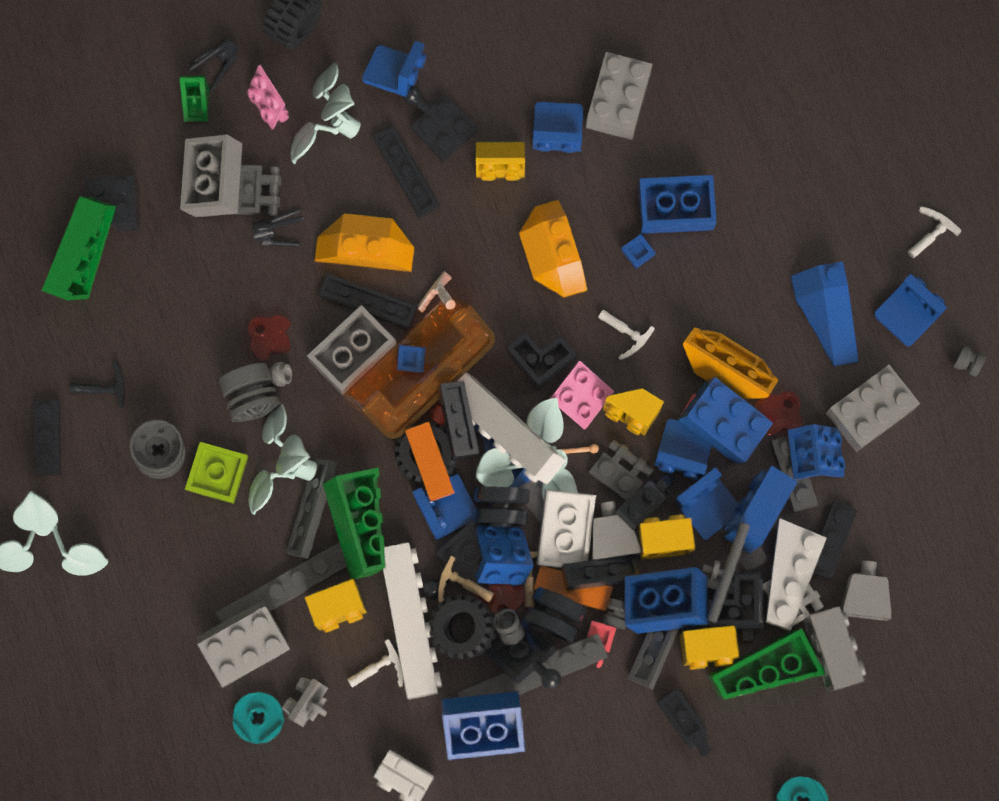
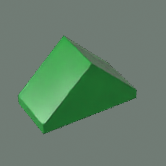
[180,76,209,122]

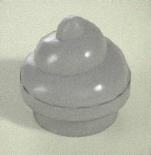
[269,362,292,387]

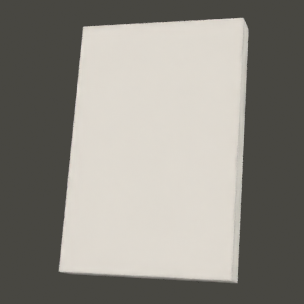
[536,489,596,567]

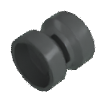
[953,345,986,377]
[601,598,626,630]
[493,609,525,645]

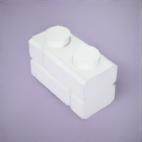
[374,750,435,801]

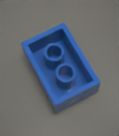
[638,175,717,234]
[678,377,773,465]
[724,466,798,554]
[625,567,708,634]
[442,691,525,760]

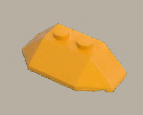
[519,200,587,298]
[315,214,414,272]
[683,327,778,399]

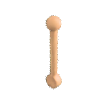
[559,444,599,454]

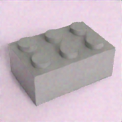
[586,52,652,140]
[180,135,242,217]
[307,305,397,397]
[826,365,920,453]
[196,600,290,687]
[803,606,866,693]

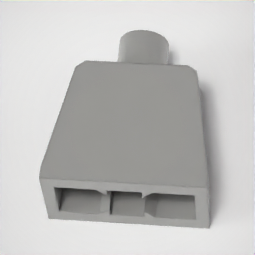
[592,501,641,560]
[840,561,891,621]

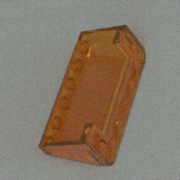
[343,295,495,439]

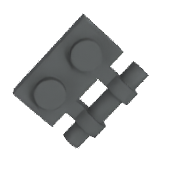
[238,165,282,216]
[589,439,654,502]

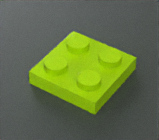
[185,442,248,504]

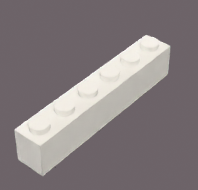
[452,370,566,484]
[383,543,442,699]

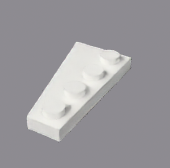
[765,518,826,631]

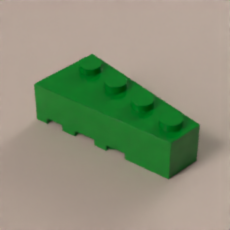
[41,196,116,300]
[323,468,386,580]
[707,628,826,700]

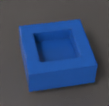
[621,234,655,269]
[397,345,426,372]

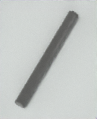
[707,522,750,622]

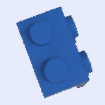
[362,41,426,97]
[533,102,583,153]
[874,274,947,347]
[654,419,711,480]
[475,525,534,585]

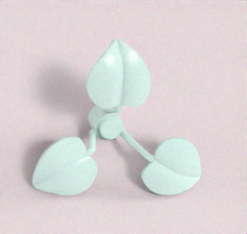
[291,62,361,164]
[476,398,578,500]
[248,404,317,515]
[0,491,109,575]

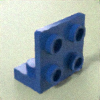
[788,424,845,480]
[674,467,740,540]
[413,474,476,540]

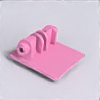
[247,65,289,129]
[550,361,614,430]

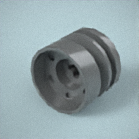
[218,363,281,422]
[130,420,186,479]

